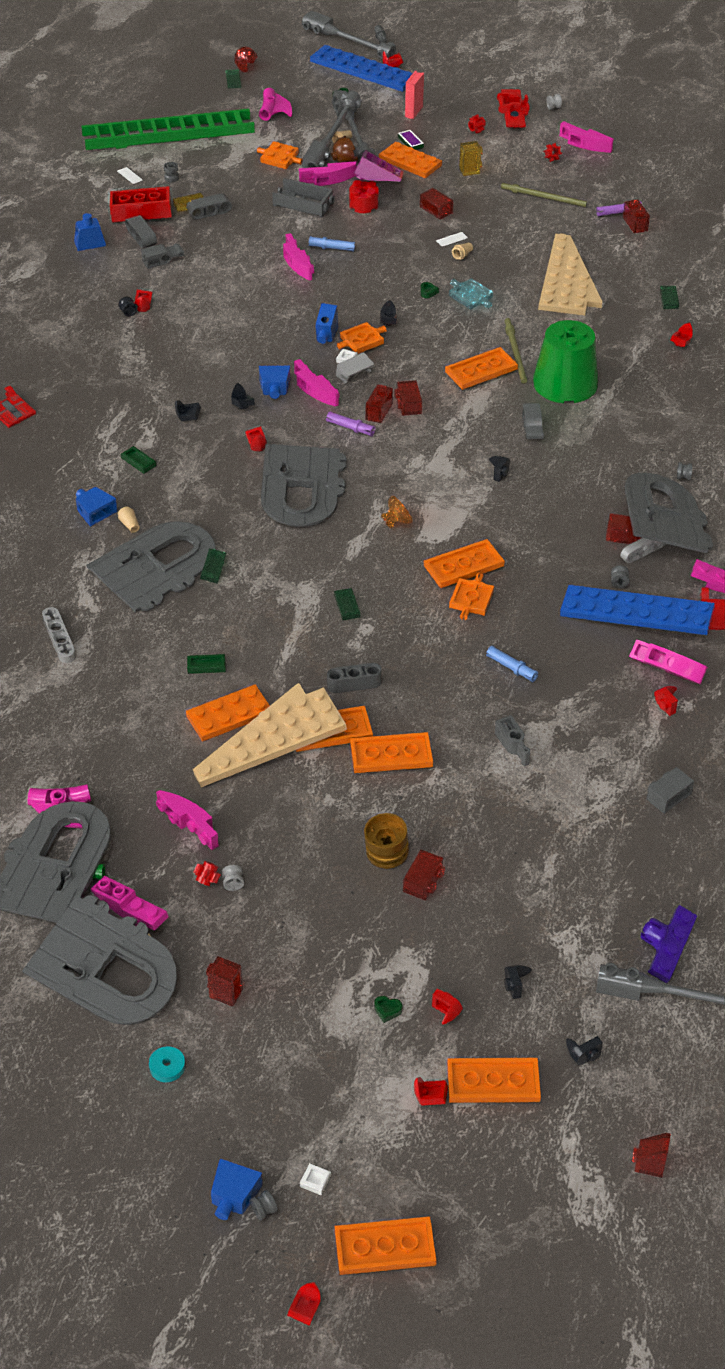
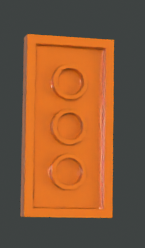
[379,142,442,178]
[445,347,518,390]
[424,539,505,588]
[186,684,270,742]
[296,706,373,752]
[350,732,433,773]
[447,1058,541,1103]
[335,1217,436,1275]

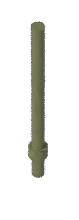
[501,183,587,207]
[504,318,527,384]

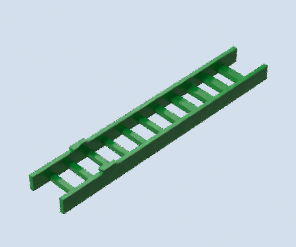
[81,109,255,150]

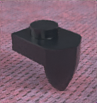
[380,300,397,326]
[231,383,255,409]
[175,400,201,421]
[489,456,510,482]
[504,965,532,999]
[566,1036,603,1065]

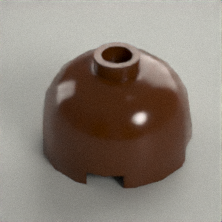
[331,136,358,163]

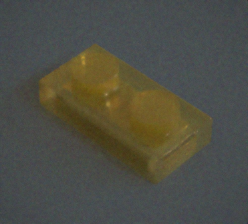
[173,193,203,211]

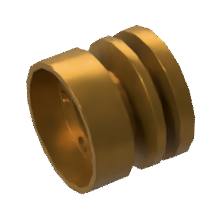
[364,813,409,869]

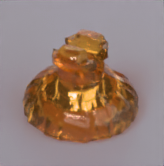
[381,496,413,528]

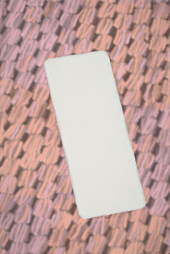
[117,167,142,184]
[436,232,468,246]

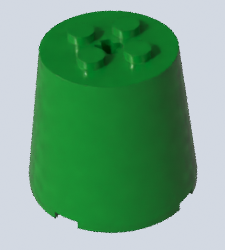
[533,320,598,403]

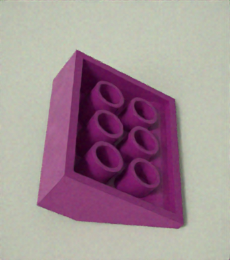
[354,150,404,182]

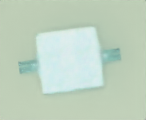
[449,278,493,310]

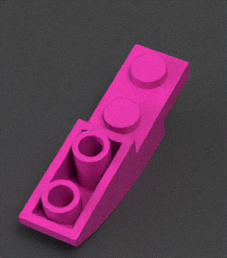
[559,121,614,153]
[299,162,356,186]
[283,233,314,280]
[294,359,340,406]
[691,559,725,593]
[629,640,708,684]
[156,790,219,850]
[91,876,169,931]

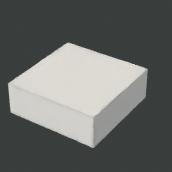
[336,349,358,363]
[300,1163,331,1195]

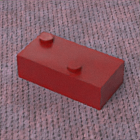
[109,186,172,222]

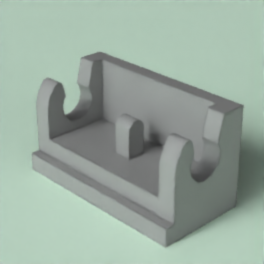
[336,352,374,383]

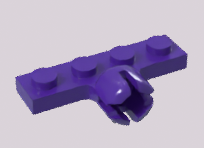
[640,905,697,983]

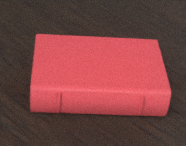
[405,71,424,119]

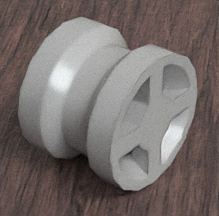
[546,94,562,110]
[222,865,244,891]

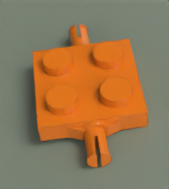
[257,141,303,169]
[337,322,387,354]
[449,573,494,620]

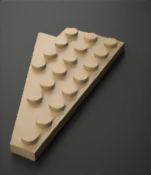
[538,234,602,316]
[193,683,347,787]

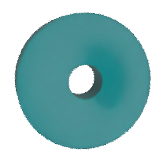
[149,1046,185,1082]

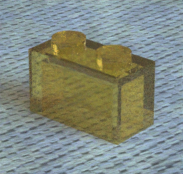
[459,141,483,176]

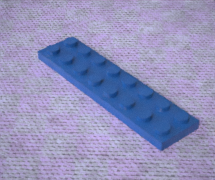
[310,45,413,92]
[560,585,715,635]

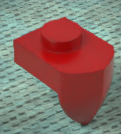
[383,51,404,68]
[134,290,152,312]
[670,322,693,347]
[245,426,267,452]
[654,686,678,716]
[432,988,463,1025]
[414,1077,448,1106]
[287,1282,321,1326]

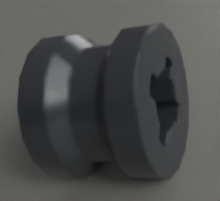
[118,296,138,317]

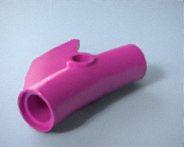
[259,88,292,121]
[27,784,92,828]

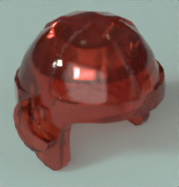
[234,46,257,73]

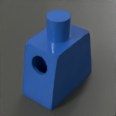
[74,213,106,251]
[316,303,339,344]
[259,365,290,399]
[76,487,117,527]
[211,1159,263,1220]

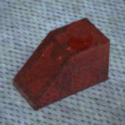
[631,1133,671,1178]

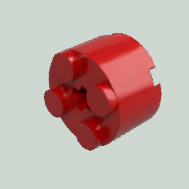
[349,180,379,213]

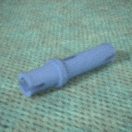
[309,236,355,252]
[486,646,538,682]

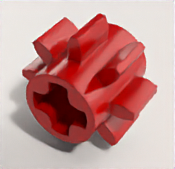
[468,114,486,134]
[543,143,562,162]
[194,861,221,886]

